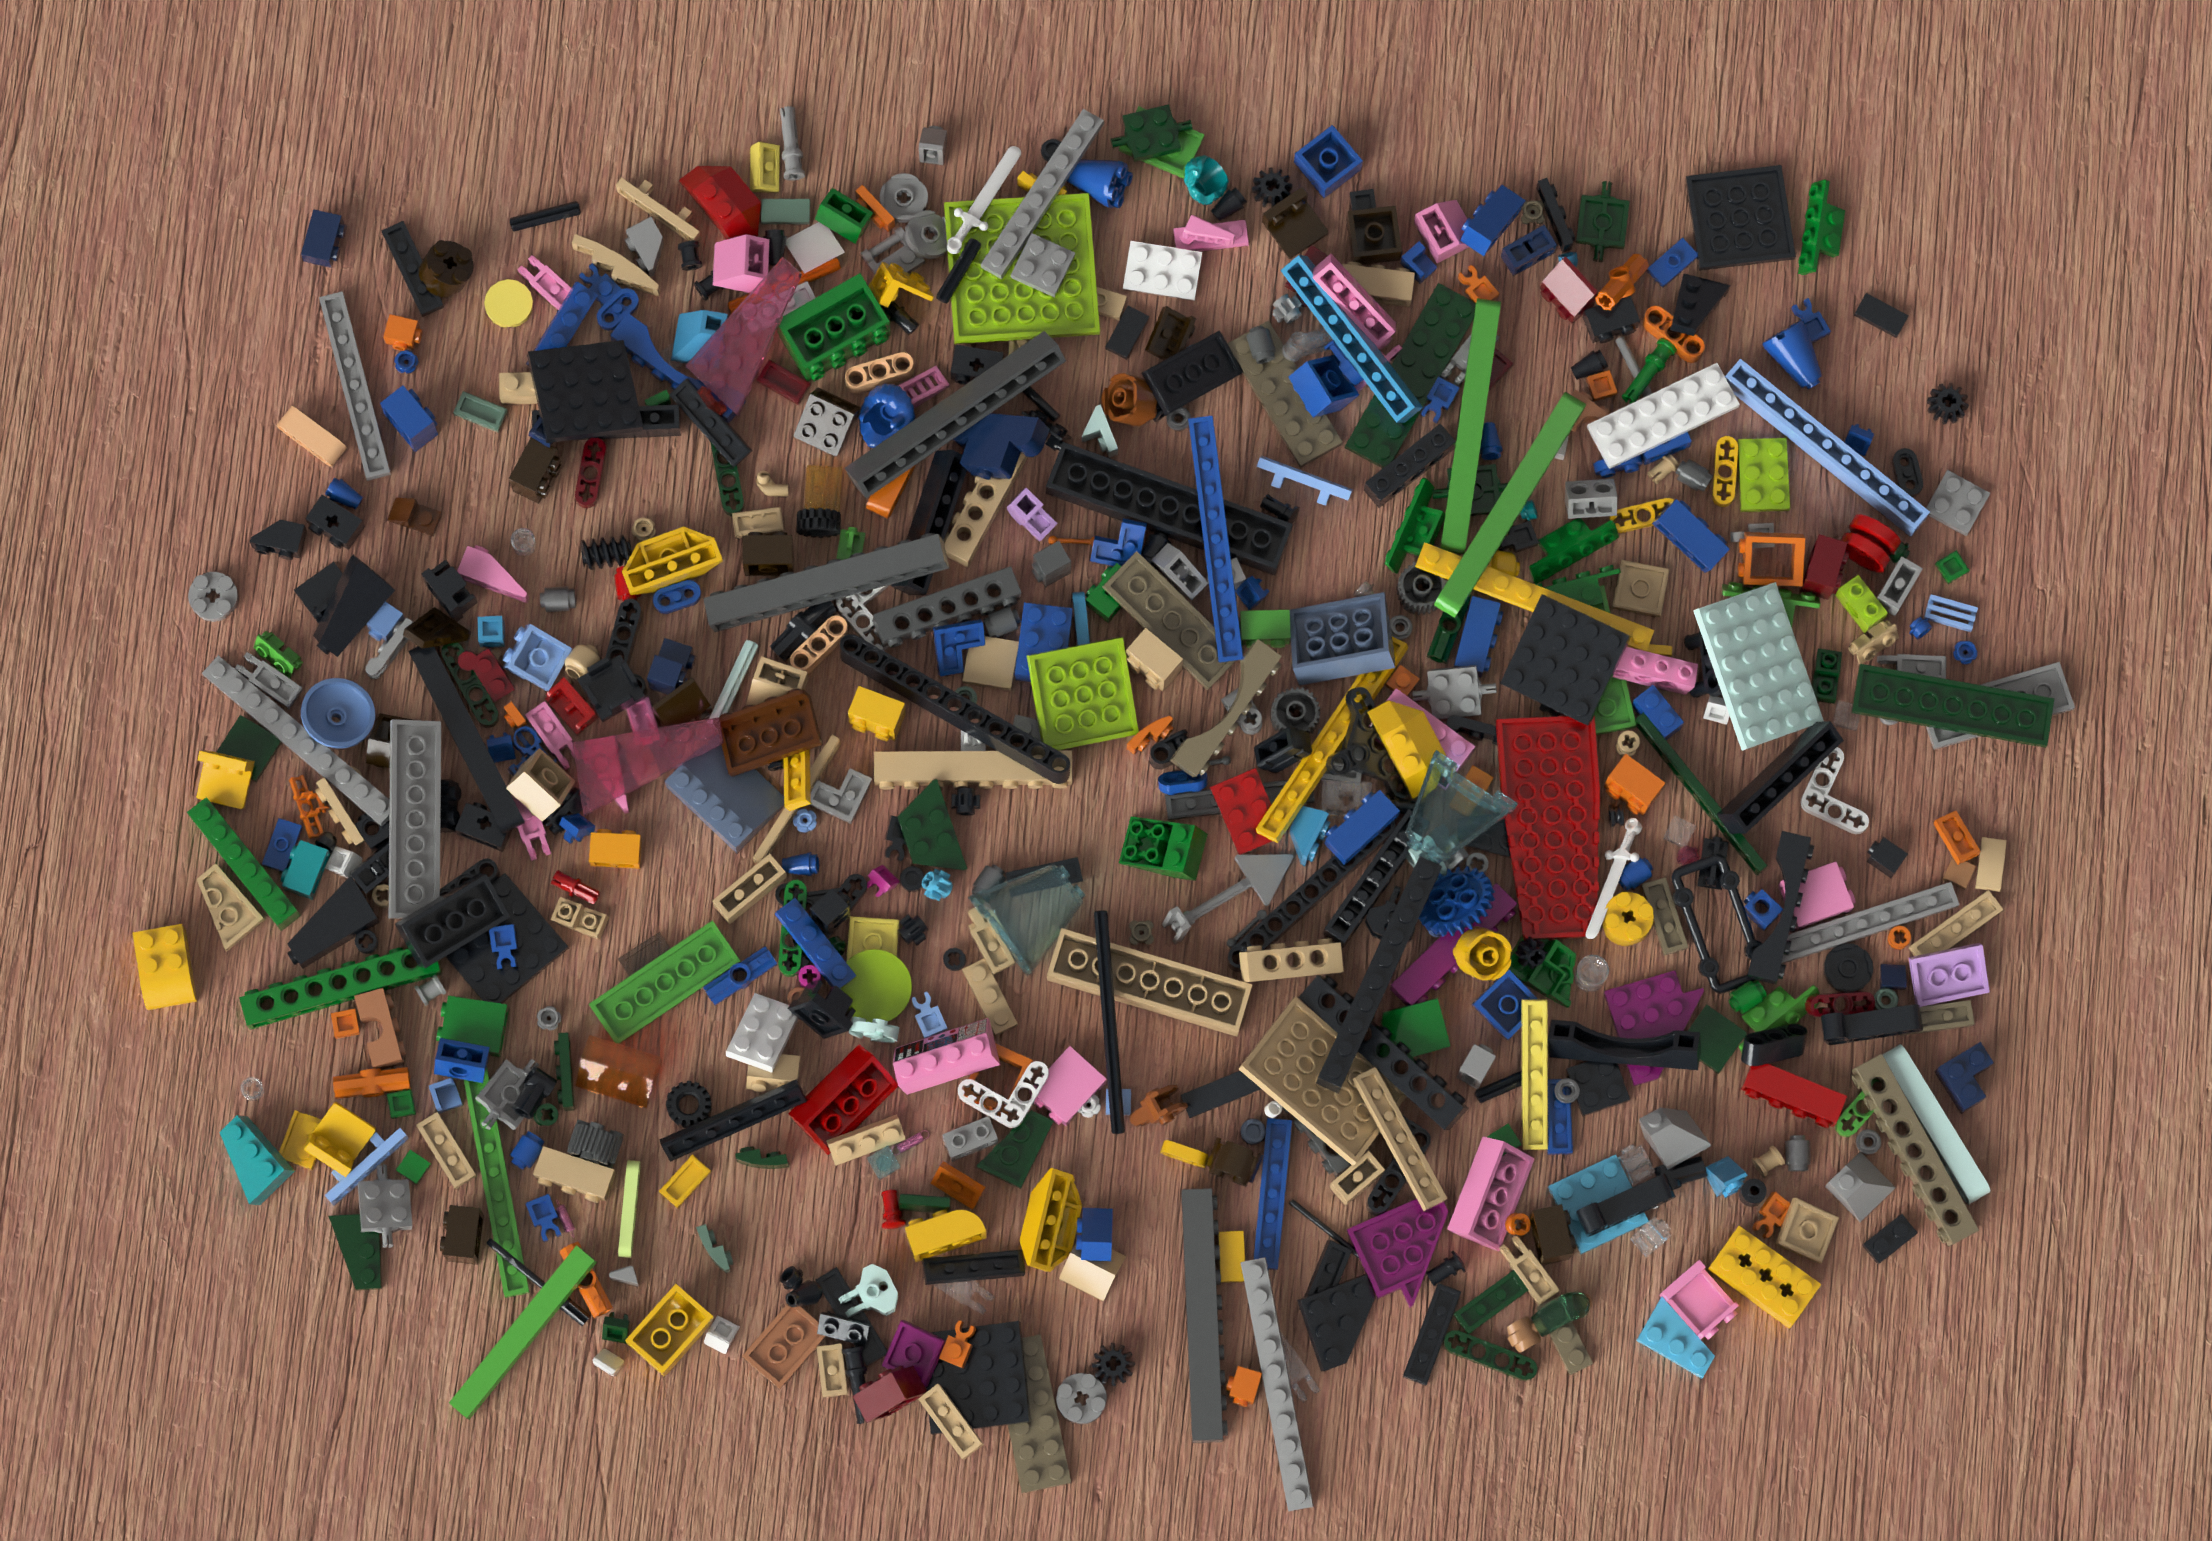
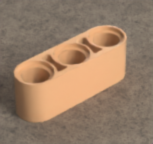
[845,352,914,394]
[276,406,347,467]
[790,615,848,674]

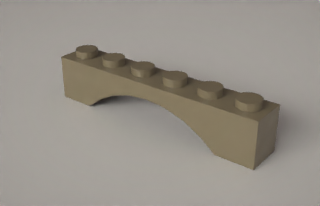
[1169,639,1282,778]

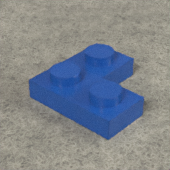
[1090,518,1147,566]
[933,619,985,676]

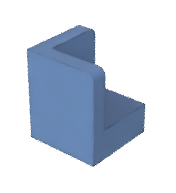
[428,1078,463,1114]

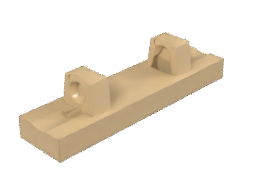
[616,177,701,242]

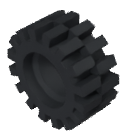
[796,508,841,538]
[666,1081,712,1128]

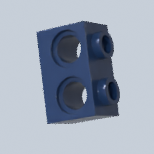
[1501,225,1557,276]

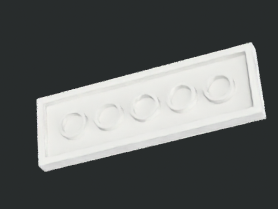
[1587,363,1740,469]

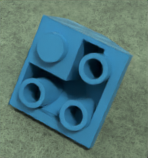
[671,310,728,369]
[1289,806,1331,866]

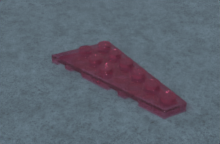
[686,257,802,416]
[573,717,723,816]

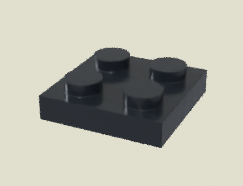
[1566,1061,1630,1117]

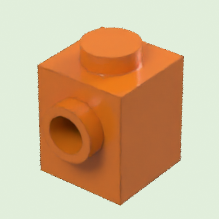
[383,314,423,351]
[1226,1366,1262,1407]

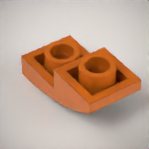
[1127,716,1174,755]

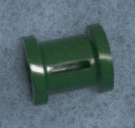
[533,1103,558,1126]

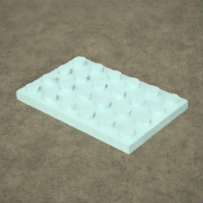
[1693,582,1824,750]

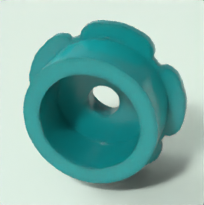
[1520,500,1538,522]

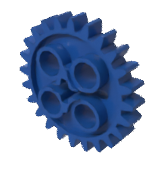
[1419,866,1495,937]

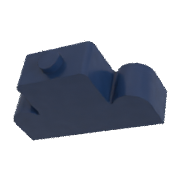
[953,413,1050,480]

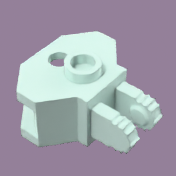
[838,1264,898,1317]

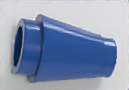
[1479,422,1503,460]
[325,478,363,510]
[782,852,819,877]

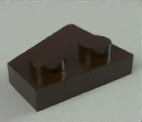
[403,607,471,649]

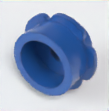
[394,350,418,374]
[1909,617,1932,639]
[1953,641,1978,664]

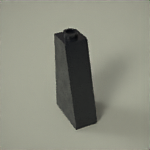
[313,554,395,657]
[287,876,379,969]

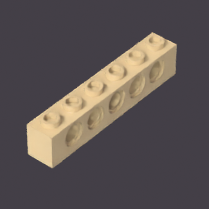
[944,452,1028,568]

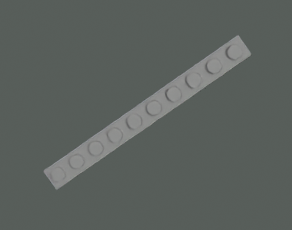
[202,655,390,827]
[1241,1257,1314,1511]

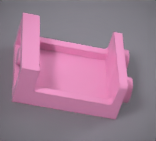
[1778,862,1855,931]
[1029,1046,1107,1126]
[1660,1260,1739,1340]

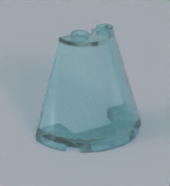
[1405,750,1518,864]
[968,864,1085,977]

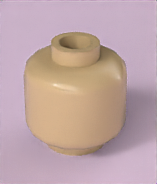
[564,644,601,681]

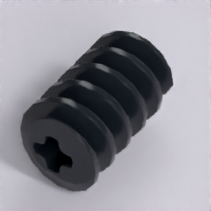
[581,535,632,570]

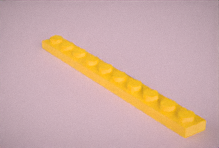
[1415,542,1654,651]
[1256,636,1408,843]

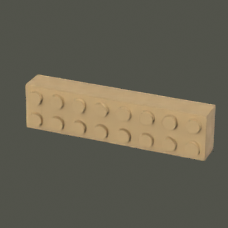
[1047,928,1252,1037]

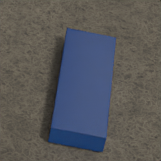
[1547,1079,1573,1155]

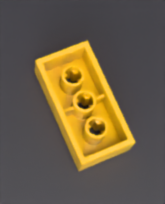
[1707,1226,1821,1328]

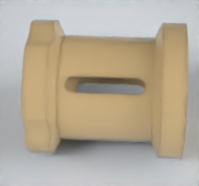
[1616,731,1640,757]
[1752,1145,1785,1178]

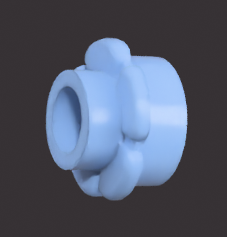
[793,808,817,833]

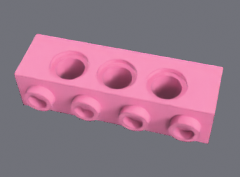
[1313,254,1396,347]
[1613,647,1698,695]

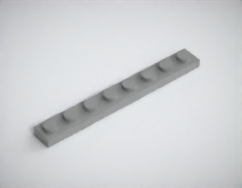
[980,109,1104,279]
[319,291,391,481]
[1781,882,1960,964]

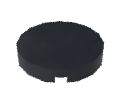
[1823,943,1873,992]

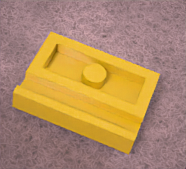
[279,1110,321,1170]

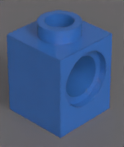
[1743,889,1783,931]

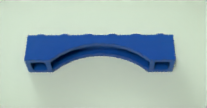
[610,313,746,423]

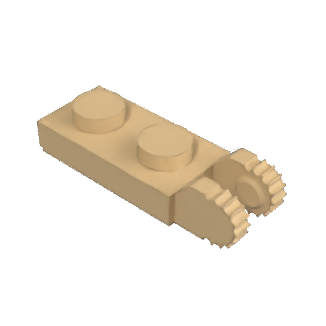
[1499,1236,1560,1306]

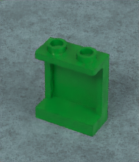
[436,996,509,1057]

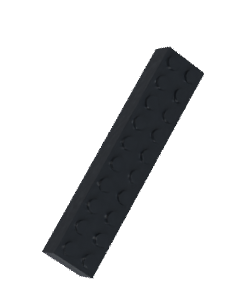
[1046,442,1293,576]

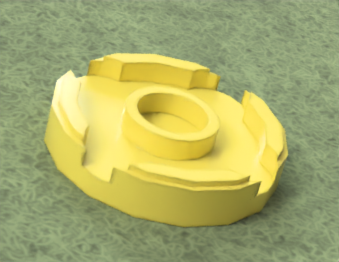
[484,279,533,328]

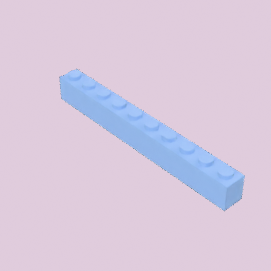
[1725,359,1930,537]

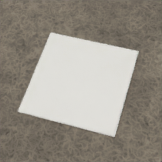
[786,222,845,274]

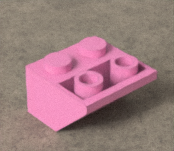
[1414,200,1469,263]
[713,234,769,295]

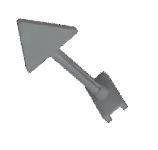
[1162,854,1294,945]

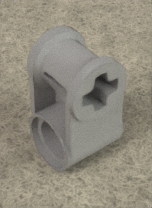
[1221,688,1262,735]

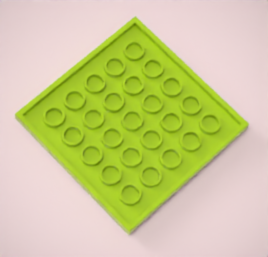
[944,193,1100,344]

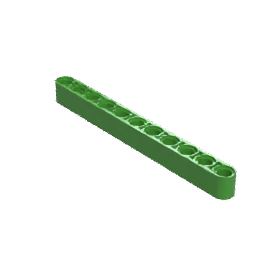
[1440,298,1501,555]
[1434,392,1586,618]

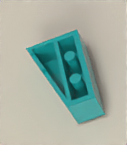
[219,1115,295,1205]

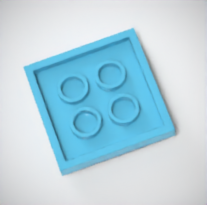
[1548,1154,1649,1254]

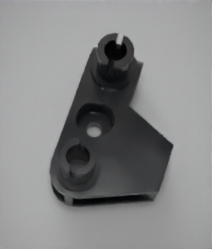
[1684,630,1722,698]

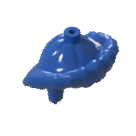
[859,383,915,448]

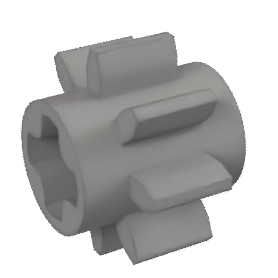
[1272,294,1302,324]

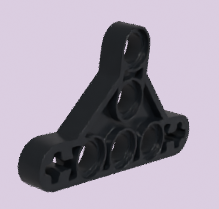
[1326,687,1410,799]
[775,874,867,976]

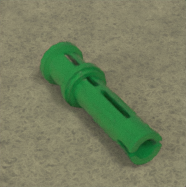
[1622,338,1677,404]

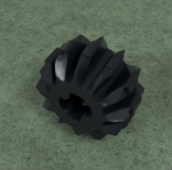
[1252,167,1293,208]
[1927,383,1969,425]
[1092,1343,1135,1387]

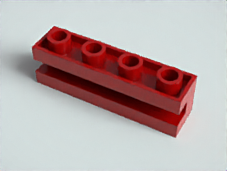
[1741,1064,1847,1128]

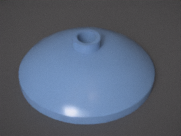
[301,678,375,749]

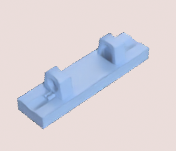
[1256,456,1353,506]
[325,1128,409,1206]

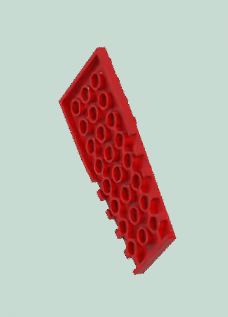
[1496,715,1600,940]

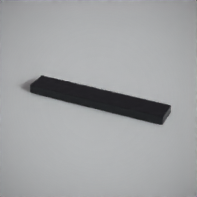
[659,1079,807,1162]

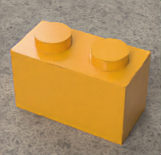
[589,829,642,869]

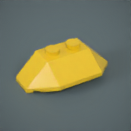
[622,526,723,595]
[1367,700,1446,799]
[1019,1168,1082,1272]

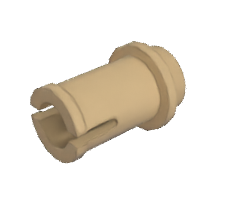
[1647,454,1679,484]

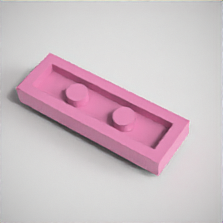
[1173,220,1249,252]

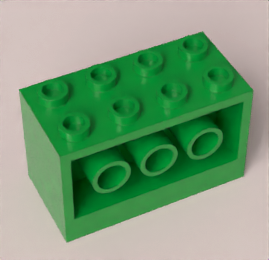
[776,273,891,382]

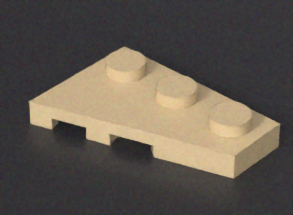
[197,863,265,952]

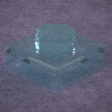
[867,1146,901,1180]

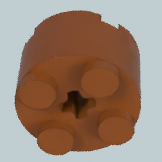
[1101,373,1157,426]

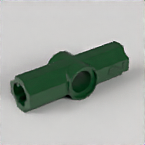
[1427,595,1472,664]

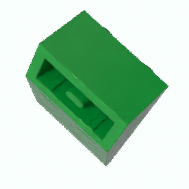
[1119,816,1208,881]

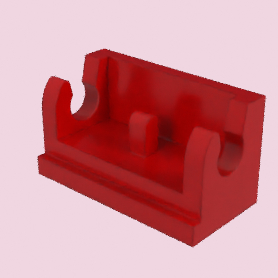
[545,677,598,736]

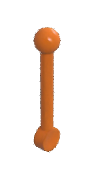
[1048,536,1094,547]

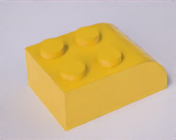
[132,924,197,1010]
[905,1210,987,1263]
[625,1284,714,1377]

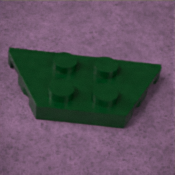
[897,779,967,870]

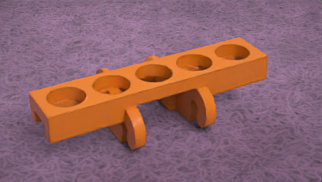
[289,775,329,839]

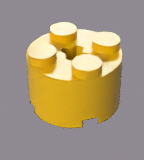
[1602,892,1654,946]
[1453,926,1512,981]

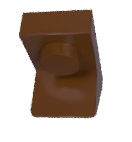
[387,497,442,537]

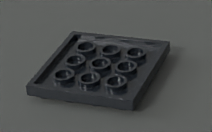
[1685,165,1796,271]
[527,340,643,443]
[1500,594,1631,726]
[445,873,569,1004]
[926,1321,1031,1435]

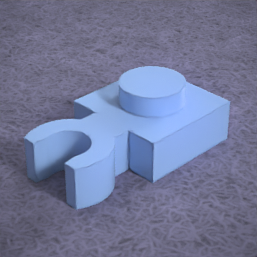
[912,991,948,1038]

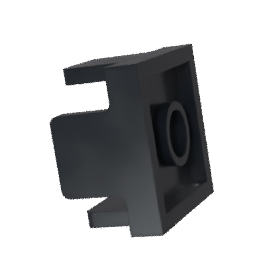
[421,560,478,622]
[577,655,645,722]
[788,980,856,1039]

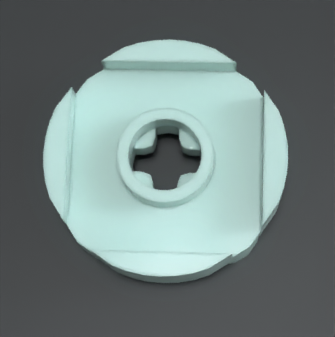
[849,1017,900,1043]

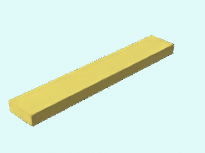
[1521,999,1548,1150]

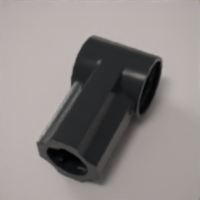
[512,1066,557,1119]
[1654,1156,1707,1190]

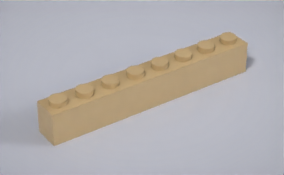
[874,750,1072,790]

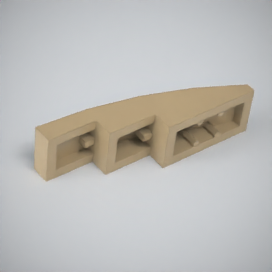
[572,234,660,297]

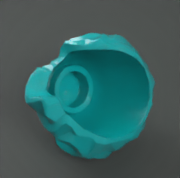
[1184,155,1229,205]

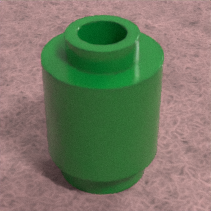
[1728,980,1767,1014]

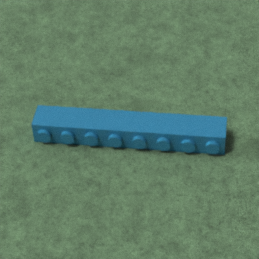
[1280,255,1423,423]

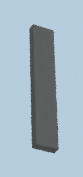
[1165,780,1315,821]

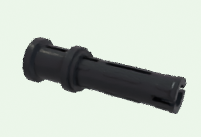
[841,1346,868,1424]

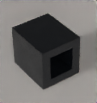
[1867,837,1908,878]

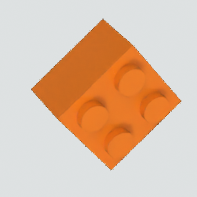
[1604,754,1665,816]

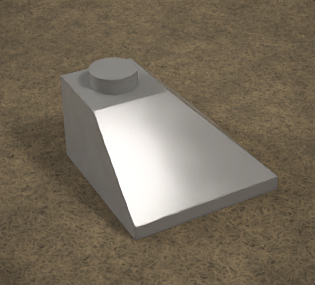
[1639,1107,1711,1170]
[1825,1152,1896,1222]

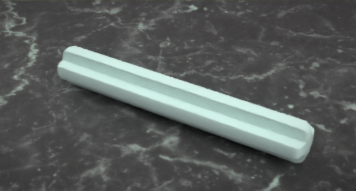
[707,640,758,731]

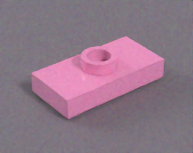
[626,697,661,747]

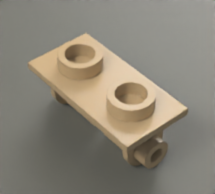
[1848,620,1899,664]

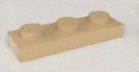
[315,778,365,847]
[962,958,1018,1036]
[416,1112,476,1189]
[827,1114,906,1166]
[918,1384,984,1460]

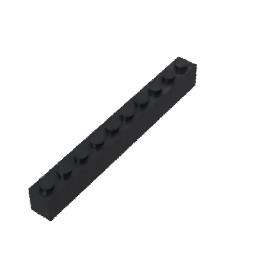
[1316,856,1442,1094]

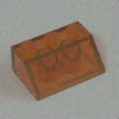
[575,1035,662,1109]

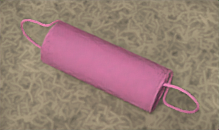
[891,1130,929,1155]
[556,1200,575,1238]

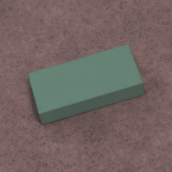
[761,199,810,225]
[453,391,508,433]

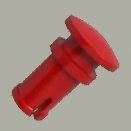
[881,1190,906,1229]

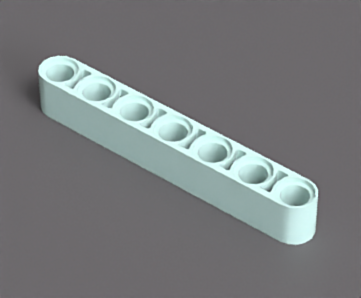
[1882,1044,1991,1205]

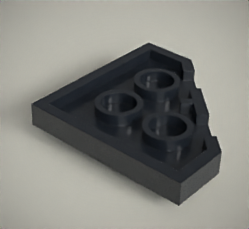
[1297,1274,1375,1371]

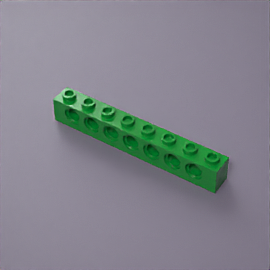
[239,947,442,1030]

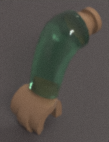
[1507,1291,1593,1352]

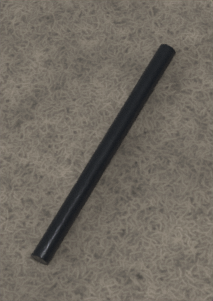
[1289,1199,1359,1258]

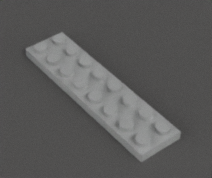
[388,719,441,919]

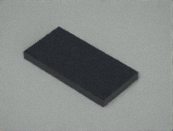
[1141,330,1244,416]

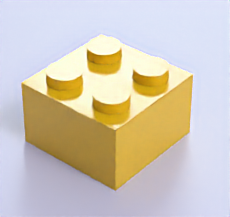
[848,686,906,741]

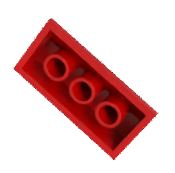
[788,1044,898,1155]

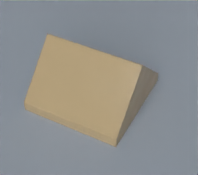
[1059,1234,1126,1302]

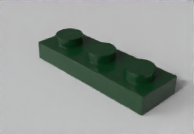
[554,1033,575,1111]
[1453,1270,1529,1334]

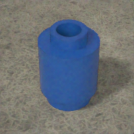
[1618,857,1653,891]
[510,1131,545,1170]

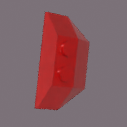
[679,166,761,239]

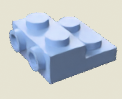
[502,624,572,691]

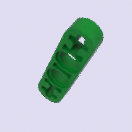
[778,880,807,977]

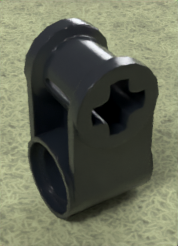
[1149,729,1188,770]

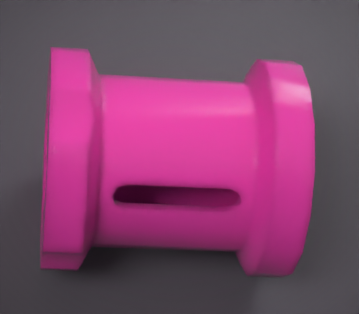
[798,965,822,988]

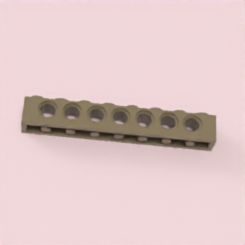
[1851,1054,1979,1247]

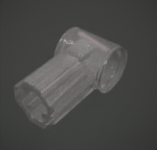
[1282,328,1332,362]

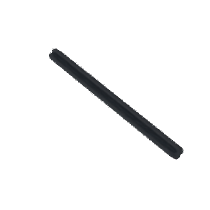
[1094,910,1125,1134]

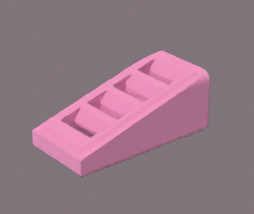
[1183,215,1235,246]
[898,366,950,409]

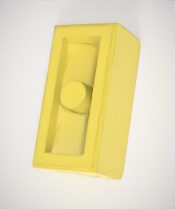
[750,142,780,193]

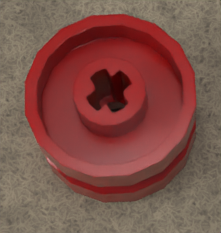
[1841,514,1901,573]

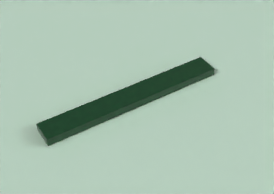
[1635,712,1767,876]

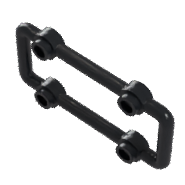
[1671,854,1762,994]

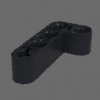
[605,599,647,696]
[1821,1004,1923,1045]
[1366,1115,1431,1216]
[1576,1174,1676,1237]

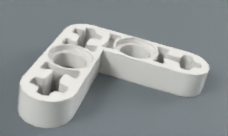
[836,585,890,651]
[1800,747,1869,834]
[958,1061,1049,1128]

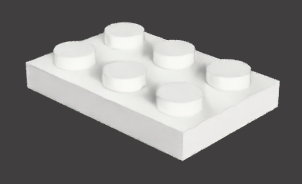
[1123,241,1202,301]
[726,993,799,1072]

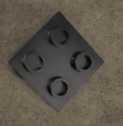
[1021,409,1072,451]
[294,562,343,624]

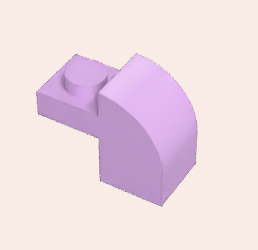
[1007,488,1058,542]

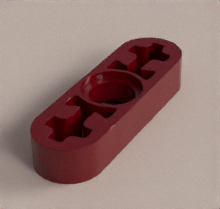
[575,438,607,508]
[1805,991,1875,1017]

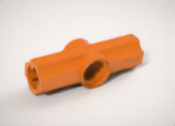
[1595,254,1649,310]
[333,1067,411,1099]
[559,1241,613,1319]

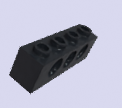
[1364,423,1456,508]

